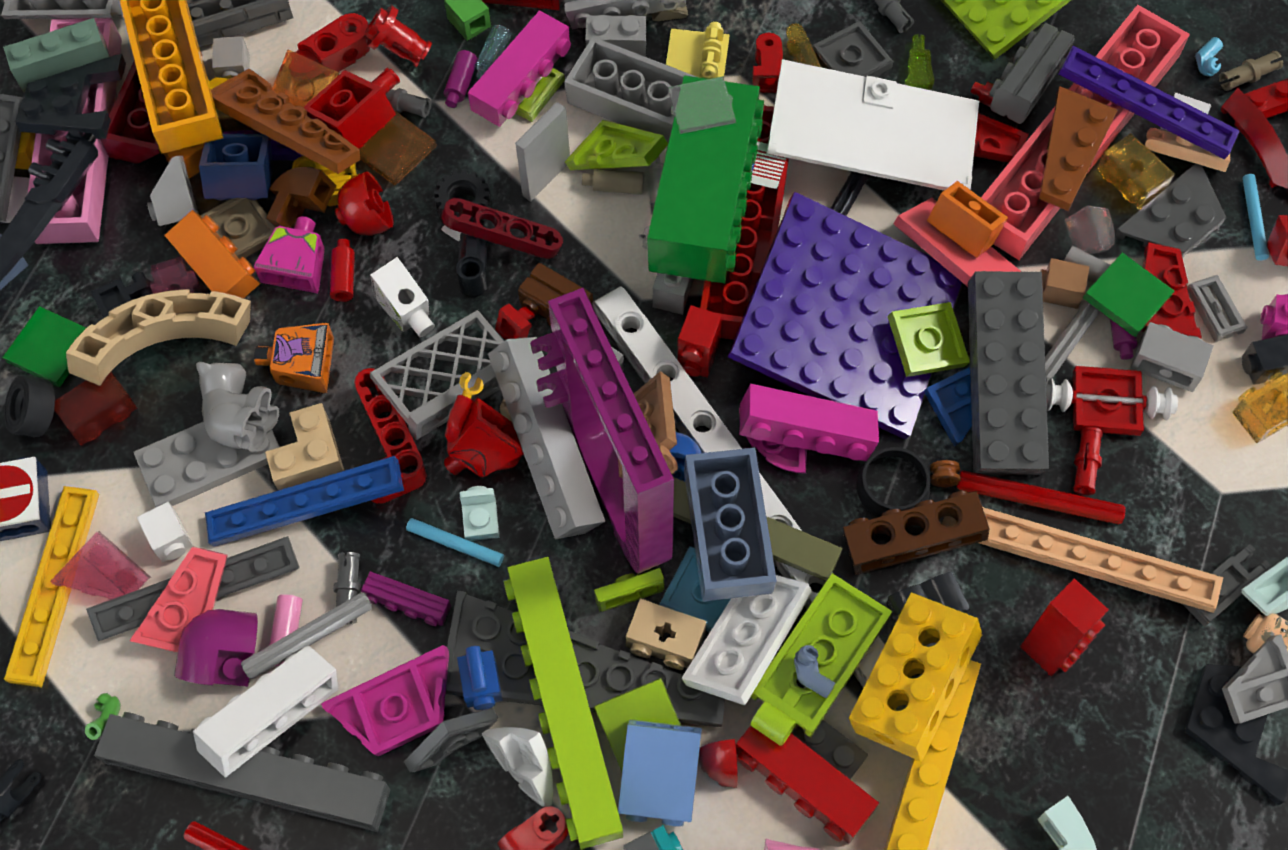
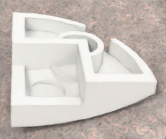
[482,727,553,807]

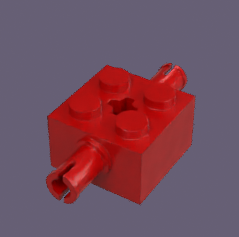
[303,67,400,161]

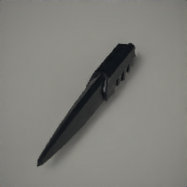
[0,132,98,282]

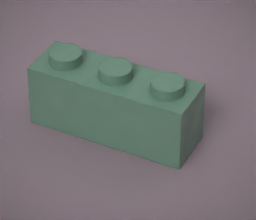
[3,18,110,93]

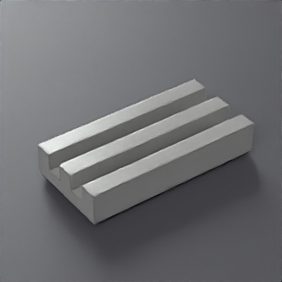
[1187,275,1247,342]

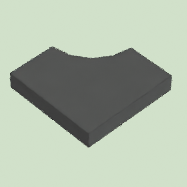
[404,708,498,772]

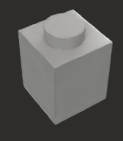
[212,36,250,79]

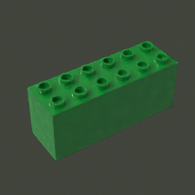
[647,75,764,284]

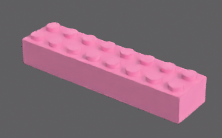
[28,18,122,244]

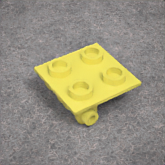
[666,22,730,81]

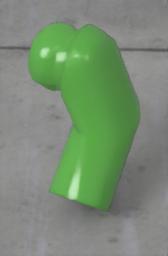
[85,693,121,740]

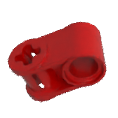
[497,806,569,850]

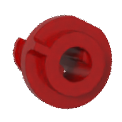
[364,5,432,68]

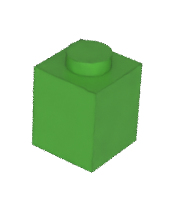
[444,0,491,41]

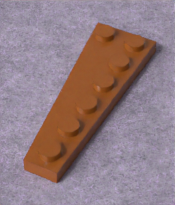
[211,69,360,174]

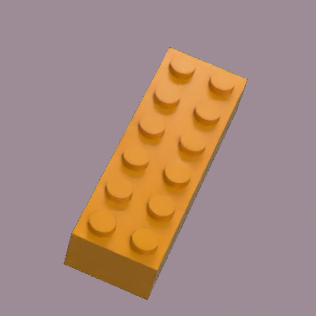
[120,0,223,154]

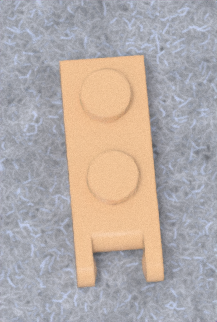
[1145,128,1230,172]

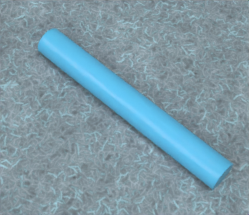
[1242,174,1269,261]
[406,518,504,567]

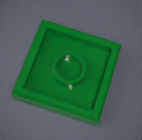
[1083,252,1174,337]
[2,306,86,387]

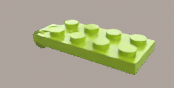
[750,573,893,746]

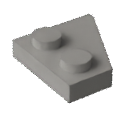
[1222,634,1288,723]

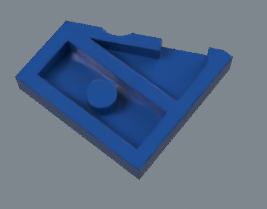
[924,367,972,446]

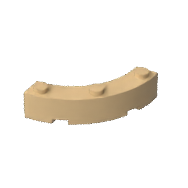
[66,290,251,385]

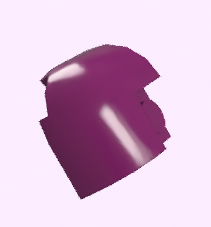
[174,609,258,687]

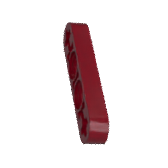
[441,198,563,259]

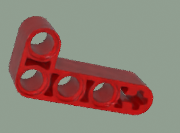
[354,368,427,503]

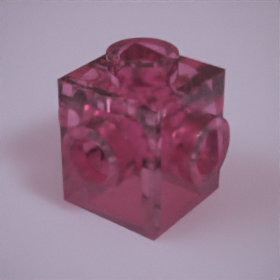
[150,256,200,294]

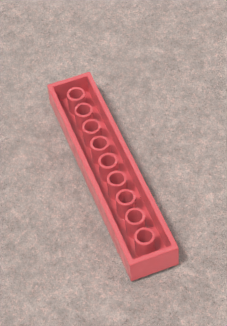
[981,5,1190,260]

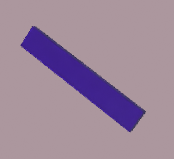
[1058,46,1239,160]

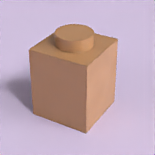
[1040,258,1090,309]

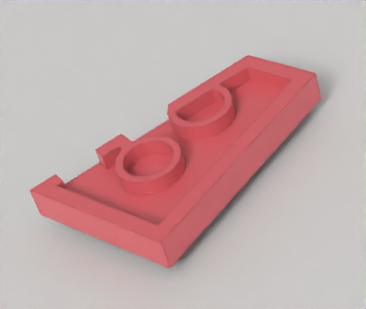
[130,546,228,652]

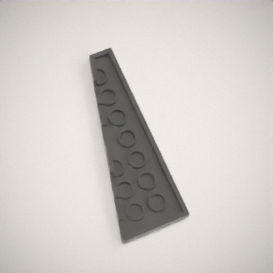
[446,591,725,728]

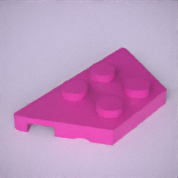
[321,645,449,756]

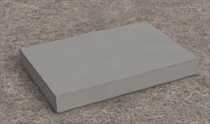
[515,102,570,202]

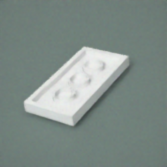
[682,575,812,705]

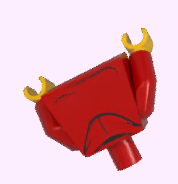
[444,372,524,477]

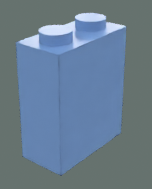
[618,720,702,826]

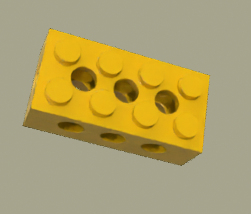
[848,592,982,762]

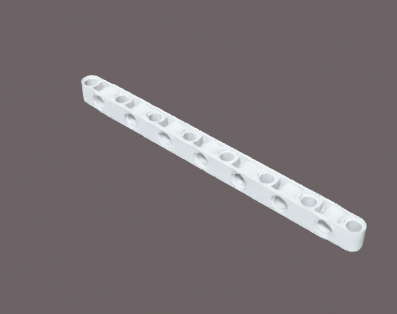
[592,286,885,688]

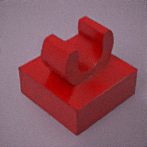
[495,304,535,340]

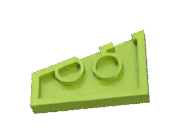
[565,120,668,170]

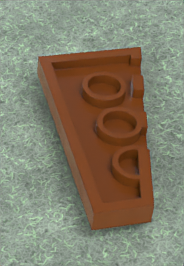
[1039,86,1118,211]

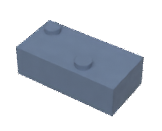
[684,447,777,602]

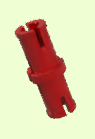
[1073,427,1103,496]

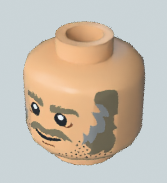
[1243,613,1288,654]

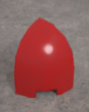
[698,739,738,788]

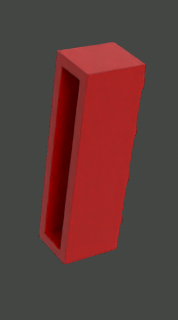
[1020,578,1109,677]
[736,726,879,844]

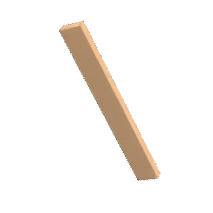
[942,507,1223,613]

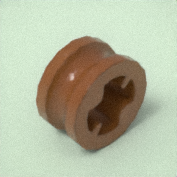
[930,460,961,487]

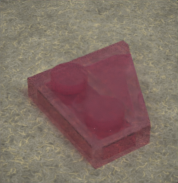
[50,531,151,600]

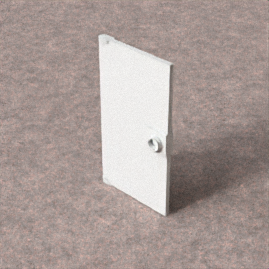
[766,59,979,190]

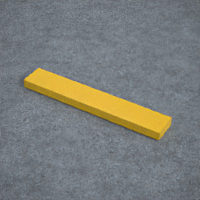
[4,486,100,688]

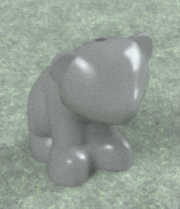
[196,362,279,452]

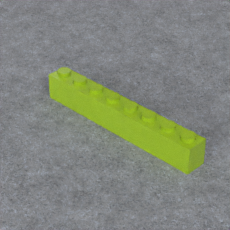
[503,557,623,850]

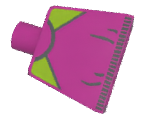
[254,216,324,294]

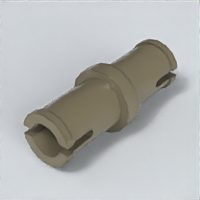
[1219,51,1283,91]

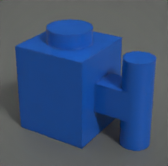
[457,646,503,710]

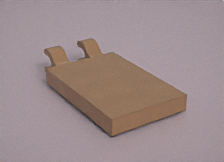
[618,371,678,479]

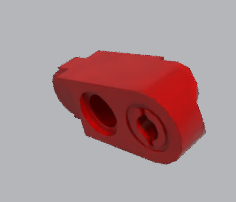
[289,13,370,81]

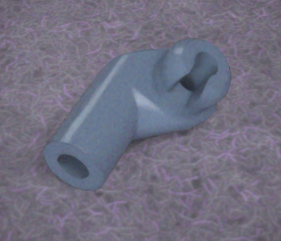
[794,645,836,699]

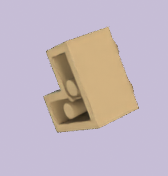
[265,403,344,490]

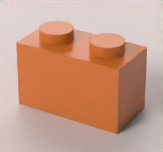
[927,181,1008,258]

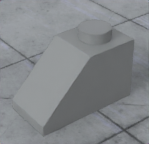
[147,156,199,226]

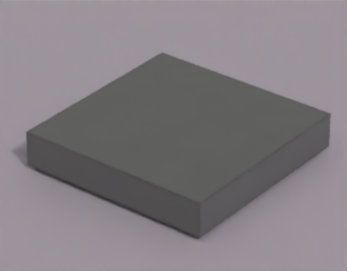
[810,21,894,77]

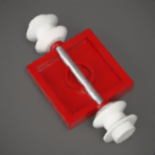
[1046,366,1178,436]

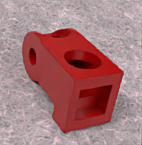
[752,32,783,92]

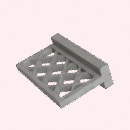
[370,310,504,440]

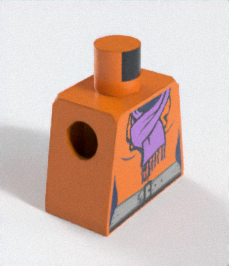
[254,323,334,393]

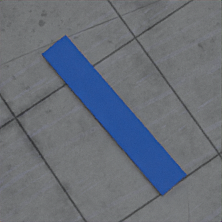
[205,456,404,547]

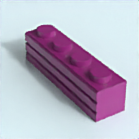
[361,571,451,626]

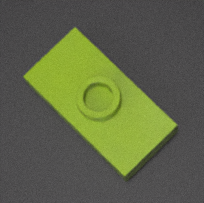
[594,568,664,612]

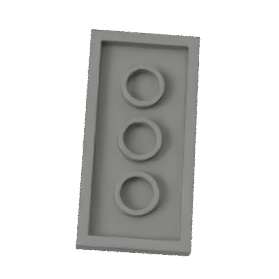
[134,422,280,507]

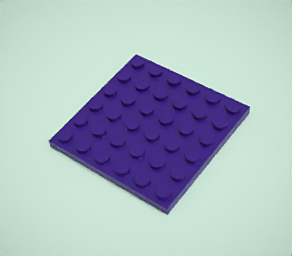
[728,192,962,440]

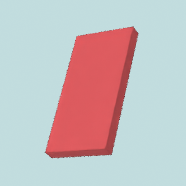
[893,198,1021,287]

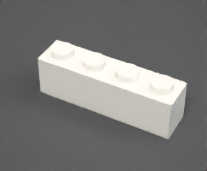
[193,645,338,778]

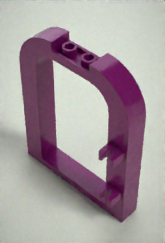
[530,288,674,573]

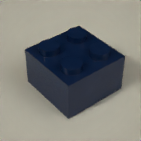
[199,134,274,201]

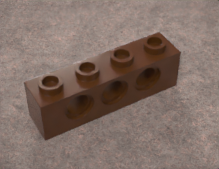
[843,491,990,575]

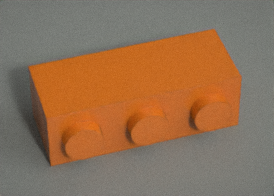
[164,210,261,298]

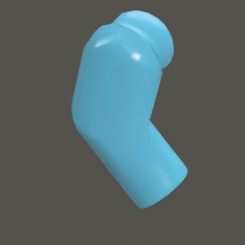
[1195,37,1223,76]

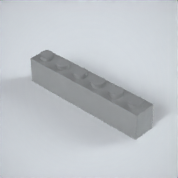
[488,337,605,539]

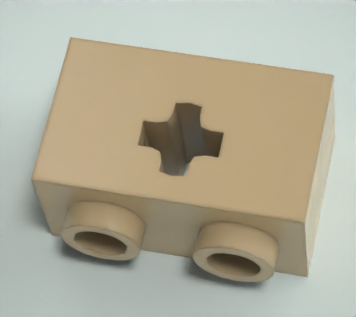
[626,598,707,670]

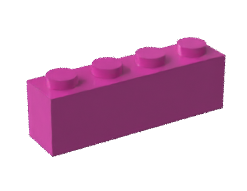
[468,10,571,127]
[739,384,879,462]

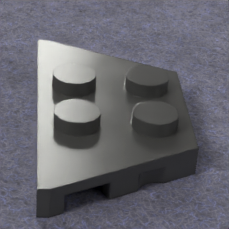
[1115,164,1226,258]

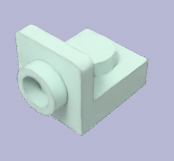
[460,486,500,541]

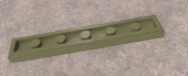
[673,477,842,581]

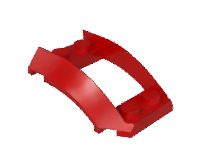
[1221,78,1288,189]

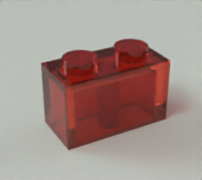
[54,372,137,445]

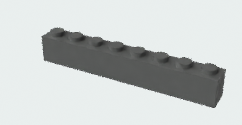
[94,712,391,832]

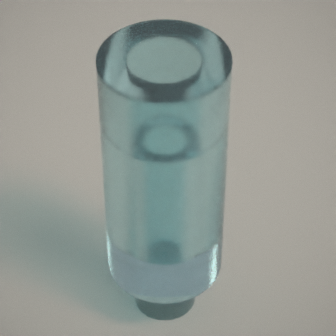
[475,25,512,80]

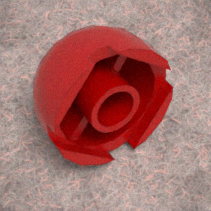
[335,171,394,236]

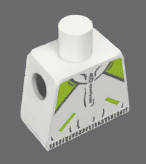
[370,257,435,337]

